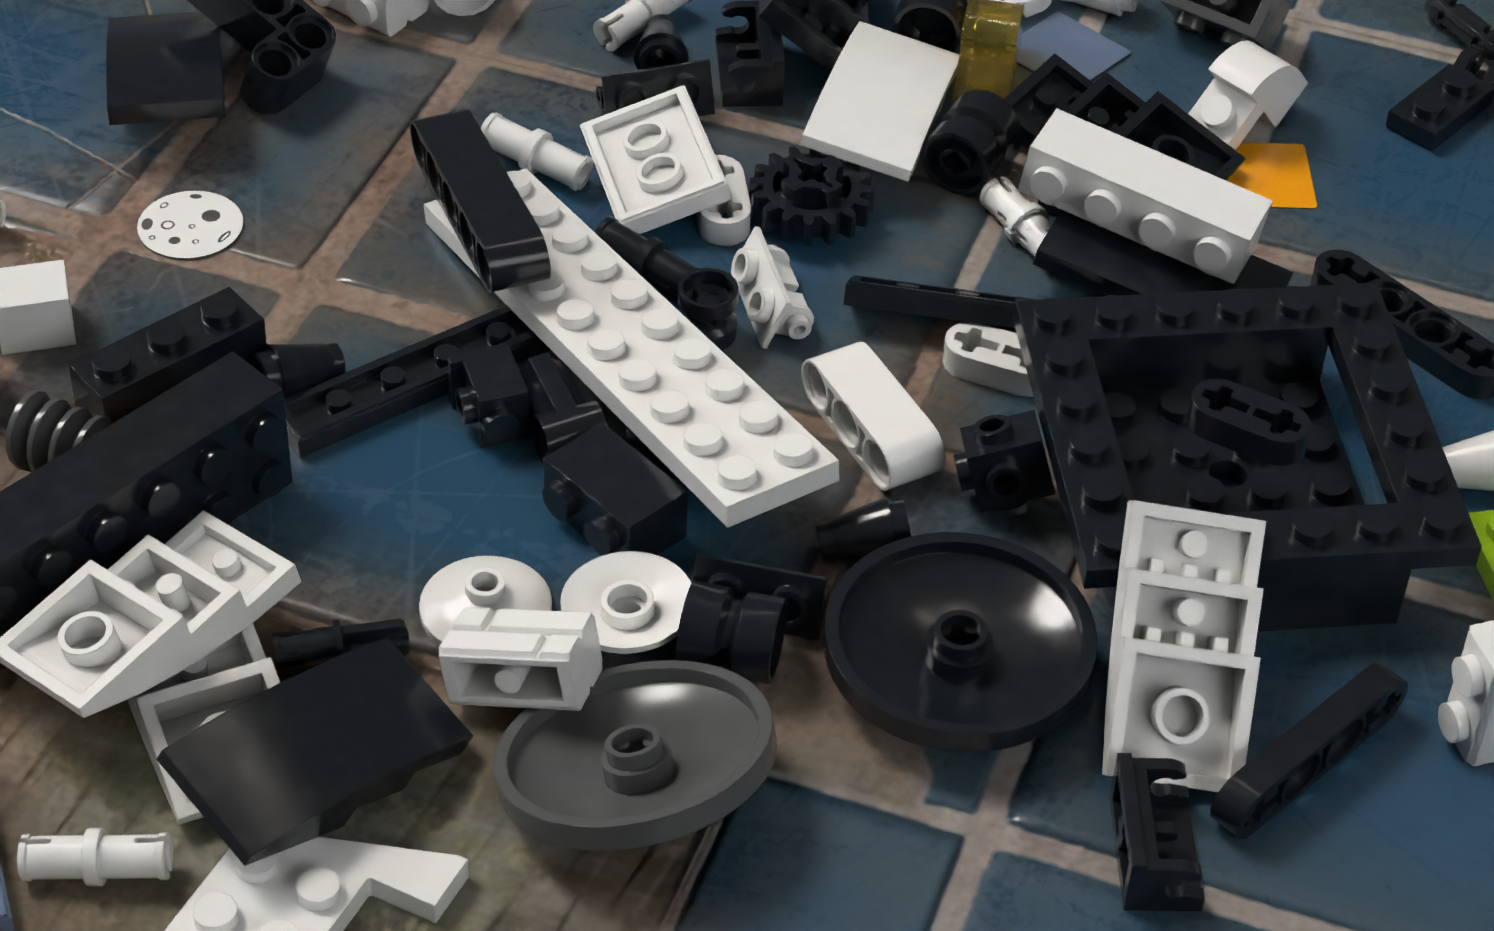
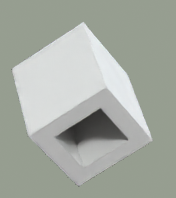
[0,260,77,355]

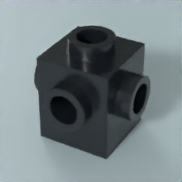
[953,410,1055,513]

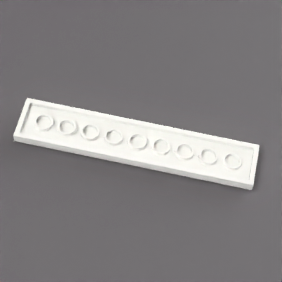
[424,168,839,528]

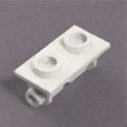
[731,226,814,349]

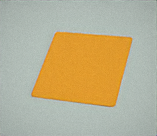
[1227,142,1317,209]

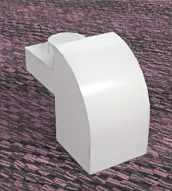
[1188,41,1308,150]

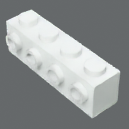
[1018,108,1273,284]

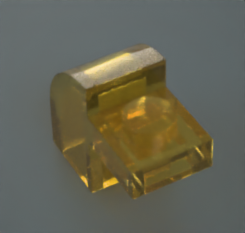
[952,0,1025,102]

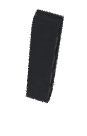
[410,108,551,293]

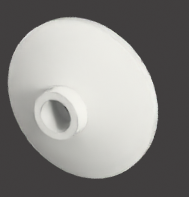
[560,551,691,654]
[419,556,552,645]

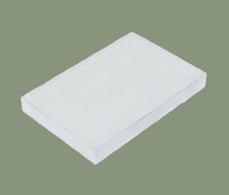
[580,85,733,234]

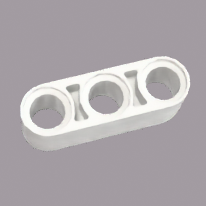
[801,341,945,491]

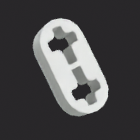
[695,155,751,246]
[942,322,1033,397]

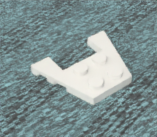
[164,837,469,931]

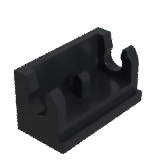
[715,0,785,107]
[1109,753,1205,911]

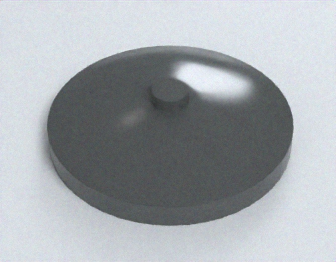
[493,660,777,851]

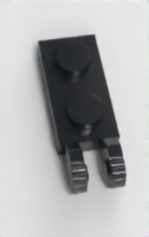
[1385,43,1494,151]

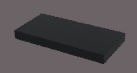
[1033,210,1294,296]

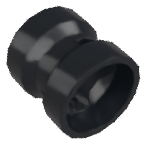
[678,268,739,350]

